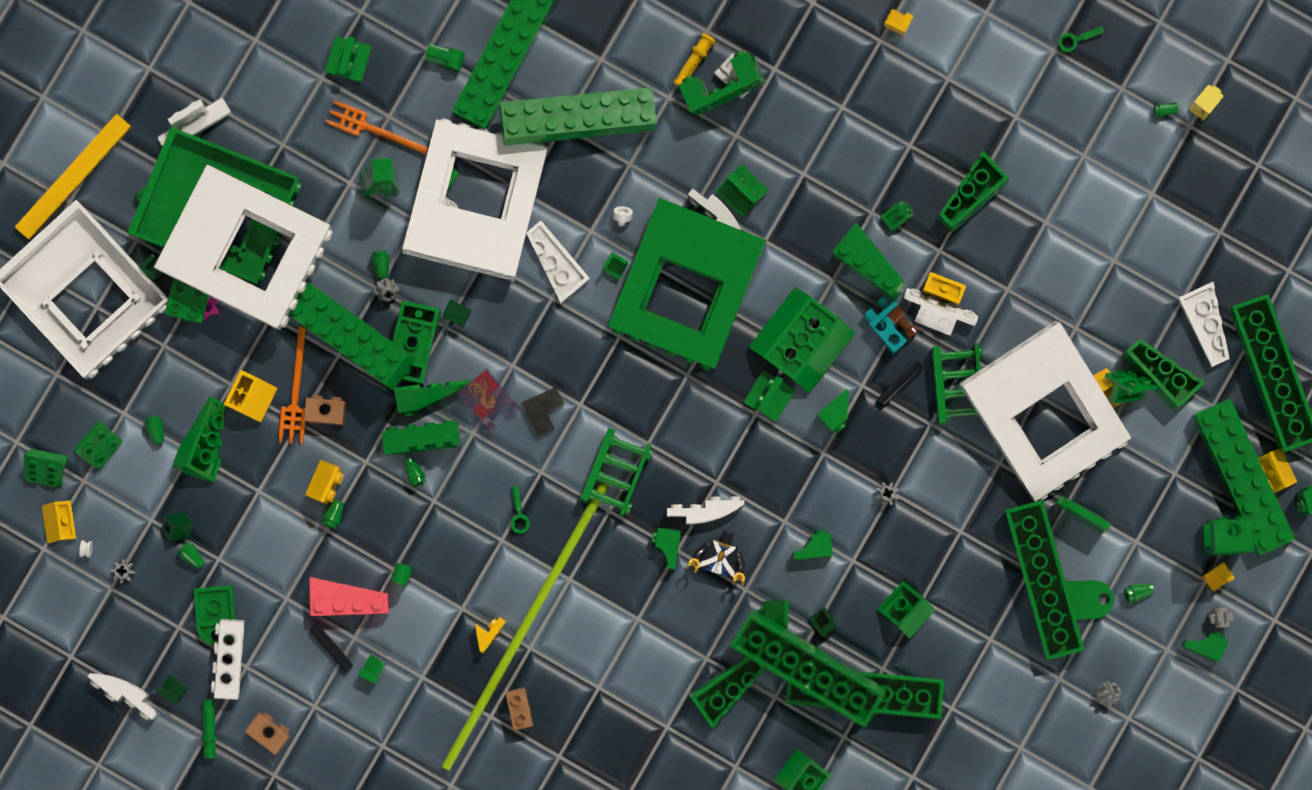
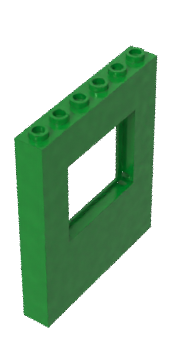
[128,127,302,285]
[608,198,767,371]

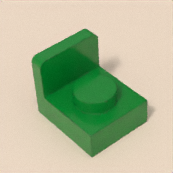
[880,201,914,232]

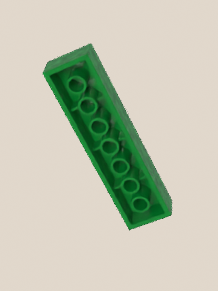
[452,0,557,130]
[499,87,657,146]
[288,280,415,390]
[1229,294,1312,453]
[1192,399,1295,556]
[1005,500,1085,660]
[731,609,886,727]
[785,671,944,719]

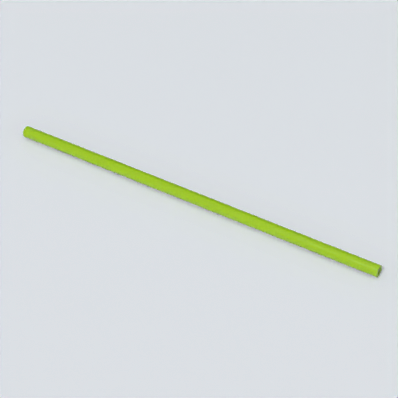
[441,481,610,771]

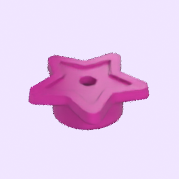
[204,298,219,319]

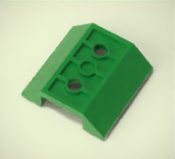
[749,287,856,393]

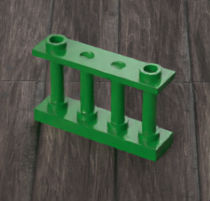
[931,343,983,425]
[580,427,653,517]

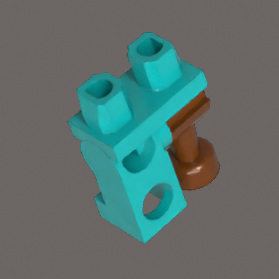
[864,296,920,355]

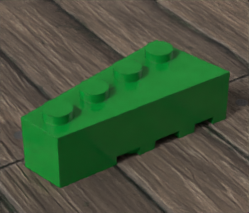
[939,151,1009,233]
[360,158,400,197]
[832,223,906,302]
[1121,339,1206,411]
[382,420,462,456]
[689,655,765,729]

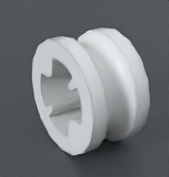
[79,540,93,558]

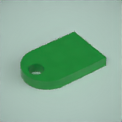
[1055,496,1111,533]
[1066,580,1114,620]
[194,585,236,645]

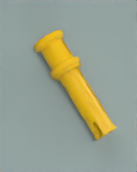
[673,33,716,86]

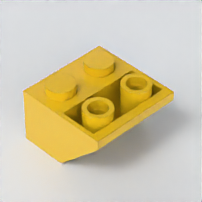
[224,370,278,422]
[305,460,345,505]

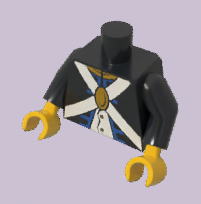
[686,531,745,586]

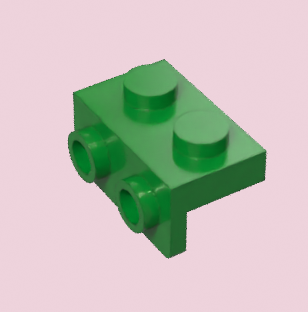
[1296,485,1312,516]

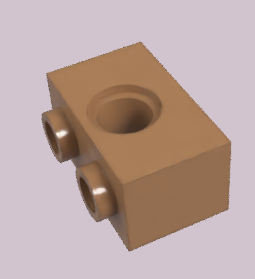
[304,395,346,426]
[506,688,534,730]
[245,712,292,755]

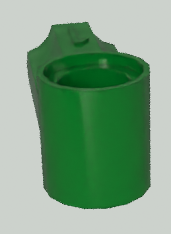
[425,44,465,72]
[390,562,413,586]

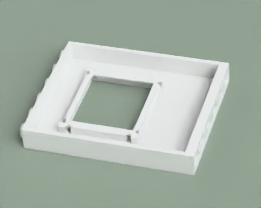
[402,119,548,281]
[154,165,333,330]
[0,200,168,379]
[959,321,1131,502]

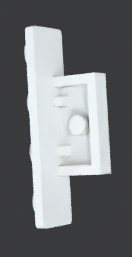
[158,98,231,146]
[904,288,978,335]

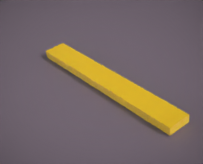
[15,114,131,240]

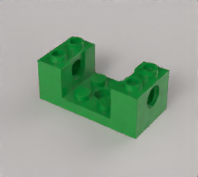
[679,51,766,116]
[393,300,442,386]
[1201,516,1254,556]

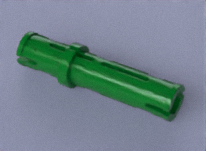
[202,700,217,759]

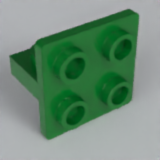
[325,36,372,82]
[716,165,768,217]
[165,278,209,323]
[1105,368,1157,404]
[744,371,795,422]
[74,420,123,470]
[23,449,68,488]

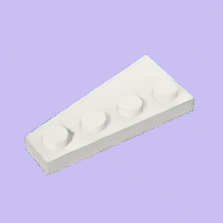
[527,221,590,303]
[1178,282,1230,367]

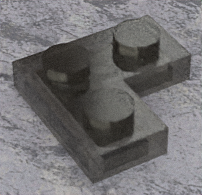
[522,387,564,438]

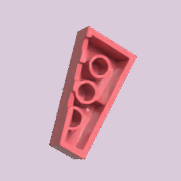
[310,577,390,616]

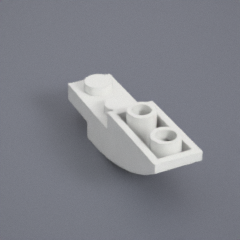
[688,188,741,230]
[667,497,744,525]
[87,673,159,720]

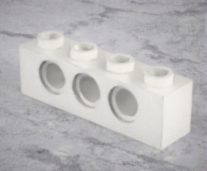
[211,619,245,699]

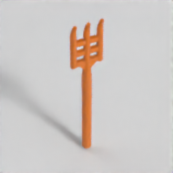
[325,101,429,155]
[279,326,306,445]

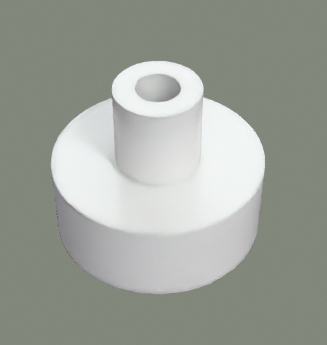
[613,207,633,226]

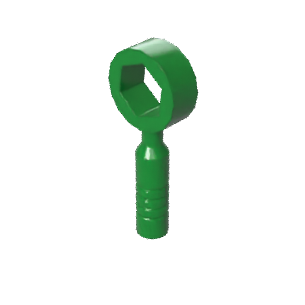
[1058,26,1104,53]
[511,486,530,534]

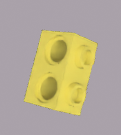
[1189,84,1223,121]

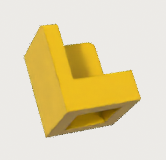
[884,9,913,36]
[1202,562,1235,591]

